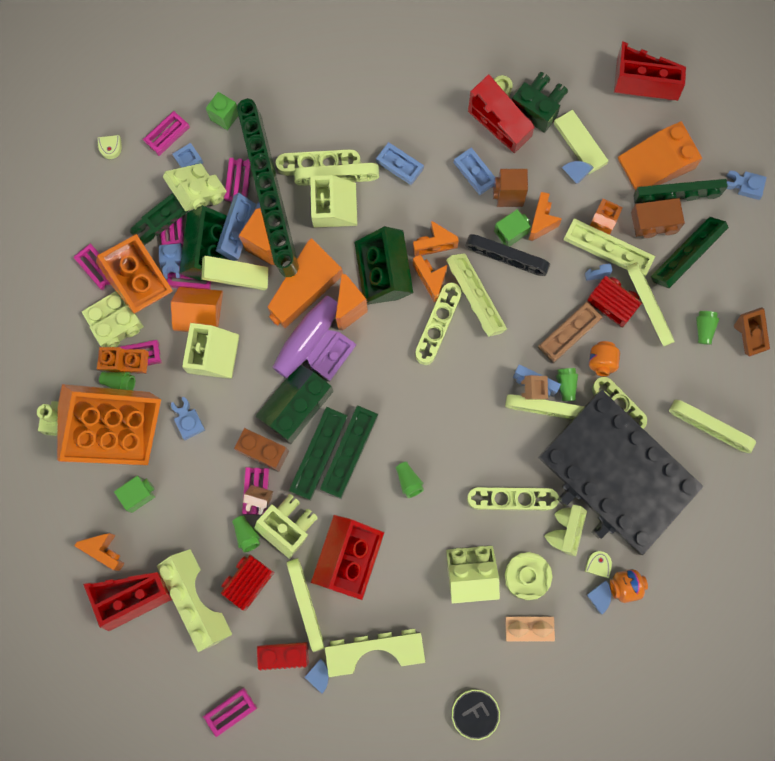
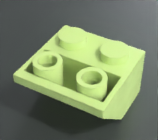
[310,175,358,228]
[182,323,239,379]
[446,546,500,603]

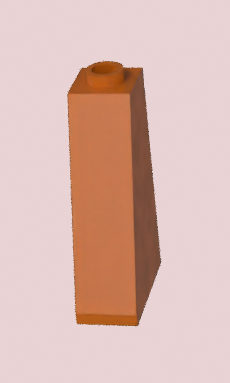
[267,238,343,328]

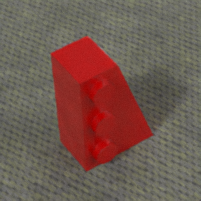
[614,41,686,101]
[468,74,534,153]
[83,572,173,631]

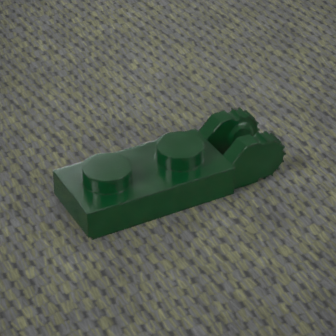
[130,193,190,245]

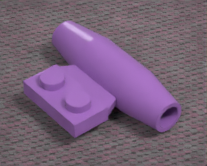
[272,296,357,382]

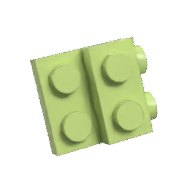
[163,163,227,211]
[82,291,144,347]

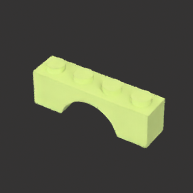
[157,549,232,652]
[325,629,425,677]

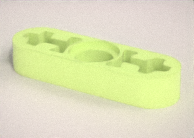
[592,377,647,429]

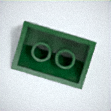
[179,205,230,281]
[354,226,414,305]
[255,365,334,444]

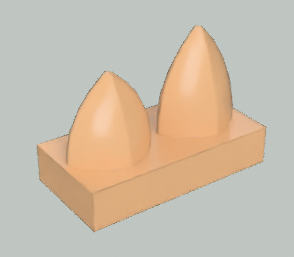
[505,617,555,641]

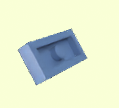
[376,142,424,185]
[454,147,495,196]
[513,365,561,397]

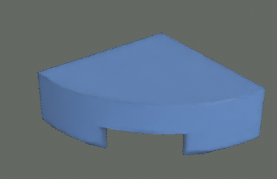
[562,161,594,183]
[585,263,612,281]
[586,581,611,614]
[305,658,329,694]

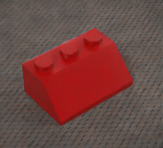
[311,515,385,600]

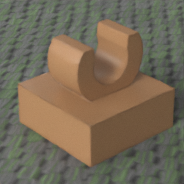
[521,375,548,400]
[243,485,273,515]

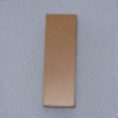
[538,302,603,364]

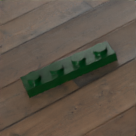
[633,179,728,203]
[651,217,729,288]
[320,405,379,499]
[289,407,348,501]

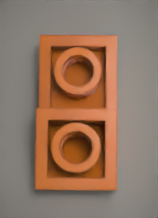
[97,347,149,374]

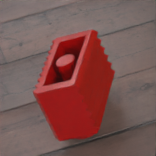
[587,276,643,328]
[221,555,275,611]
[257,642,309,671]

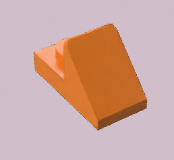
[528,192,562,241]
[590,199,623,235]
[413,221,459,257]
[413,254,447,302]
[74,533,125,571]

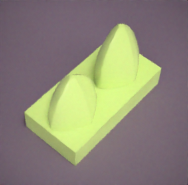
[544,505,587,556]

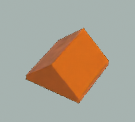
[239,208,275,265]
[336,274,368,331]
[171,287,223,332]

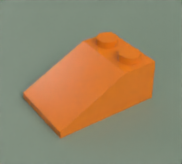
[618,121,702,191]
[96,234,173,314]

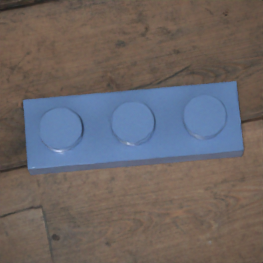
[216,193,256,261]

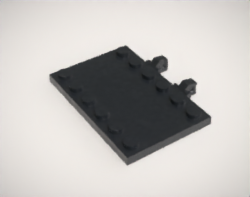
[538,390,704,555]

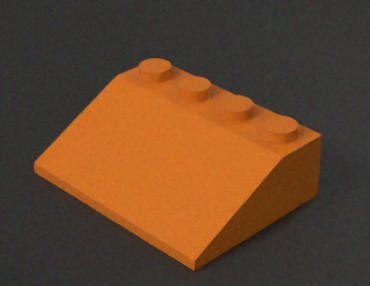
[57,384,161,465]

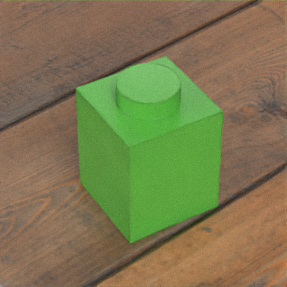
[206,92,238,131]
[494,209,531,247]
[114,476,155,513]

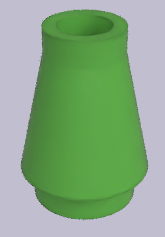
[696,311,719,345]
[555,368,578,401]
[99,371,136,390]
[395,462,424,498]
[232,516,260,552]

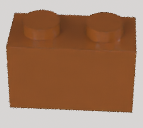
[493,169,528,207]
[631,198,685,238]
[234,428,289,472]

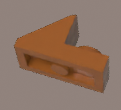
[734,307,770,357]

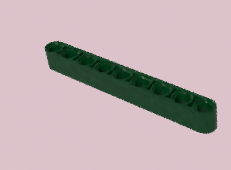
[237,98,299,277]

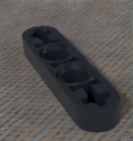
[465,234,550,276]

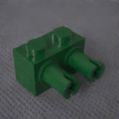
[512,72,568,133]

